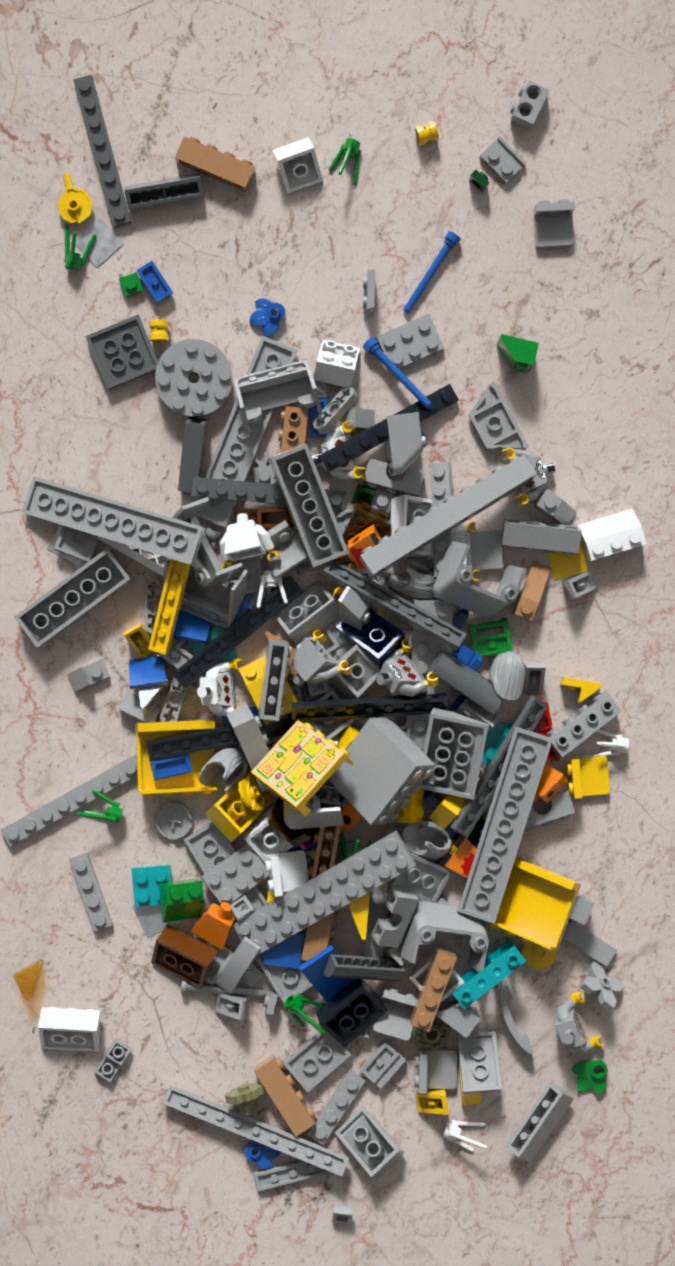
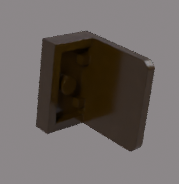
[342,501,391,545]
[268,797,314,847]

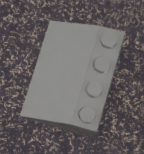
[421,708,489,800]

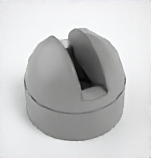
[205,527,221,543]

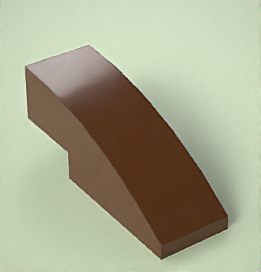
[235,508,295,529]

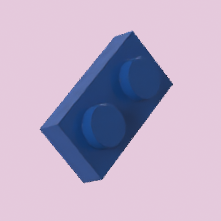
[136,261,174,304]

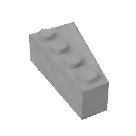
[226,704,272,793]

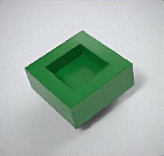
[119,272,144,298]

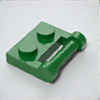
[469,617,512,656]

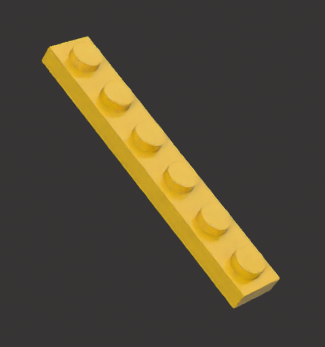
[148,559,191,655]

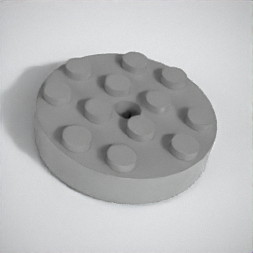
[155,339,232,418]

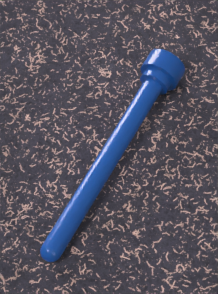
[404,231,461,313]
[363,337,431,408]

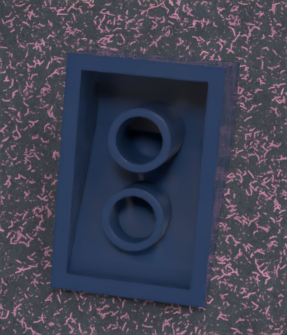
[335,608,405,669]

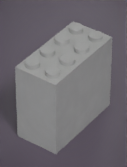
[328,718,435,825]

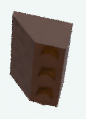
[151,924,218,989]

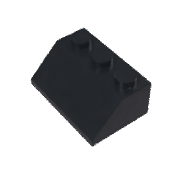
[316,979,388,1047]

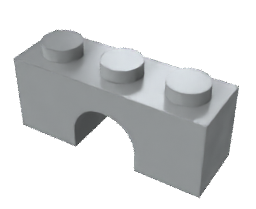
[363,458,425,497]
[524,789,575,832]
[371,886,419,948]

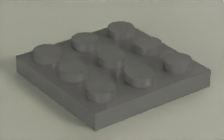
[85,314,158,390]

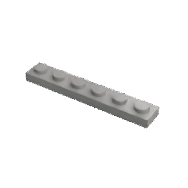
[431,462,454,578]

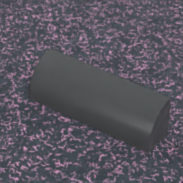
[124,173,204,209]
[431,649,503,715]
[324,954,407,982]

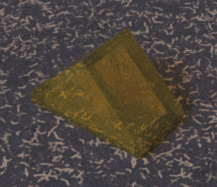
[13,959,44,1001]

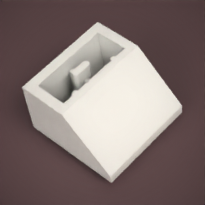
[314,340,360,387]

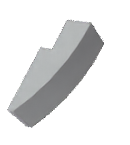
[215,936,261,993]

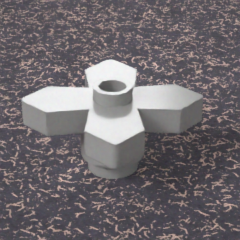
[580,960,623,1011]

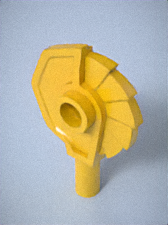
[57,173,92,224]
[238,765,265,811]
[521,942,557,971]

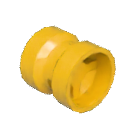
[415,121,439,146]
[149,320,169,343]

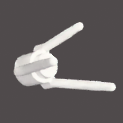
[257,571,288,608]
[581,729,629,758]
[443,1119,487,1152]

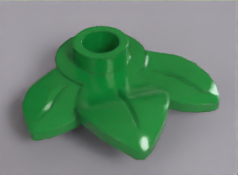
[571,1060,608,1095]

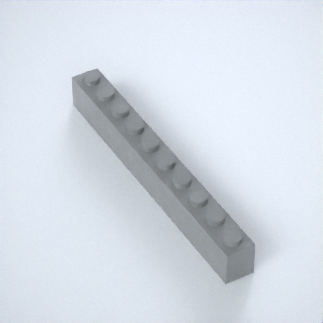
[360,455,537,579]

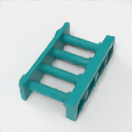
[452,938,526,1009]

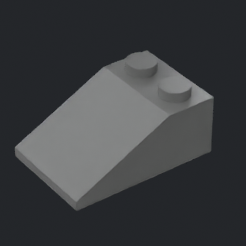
[335,1106,405,1179]

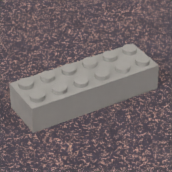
[268,444,349,567]
[14,548,133,648]

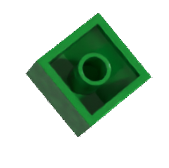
[497,334,539,374]
[159,879,204,923]

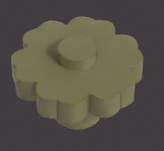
[411,1016,450,1051]
[225,1083,265,1115]

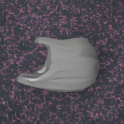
[387,558,436,600]
[488,651,525,701]
[198,748,248,793]
[402,821,452,860]

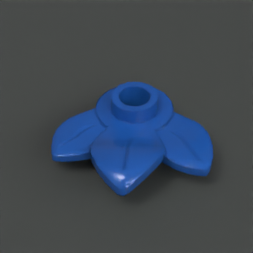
[249,298,286,337]
[244,1141,281,1169]

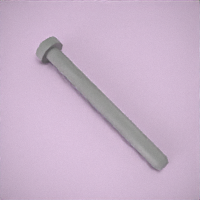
[181,980,266,997]

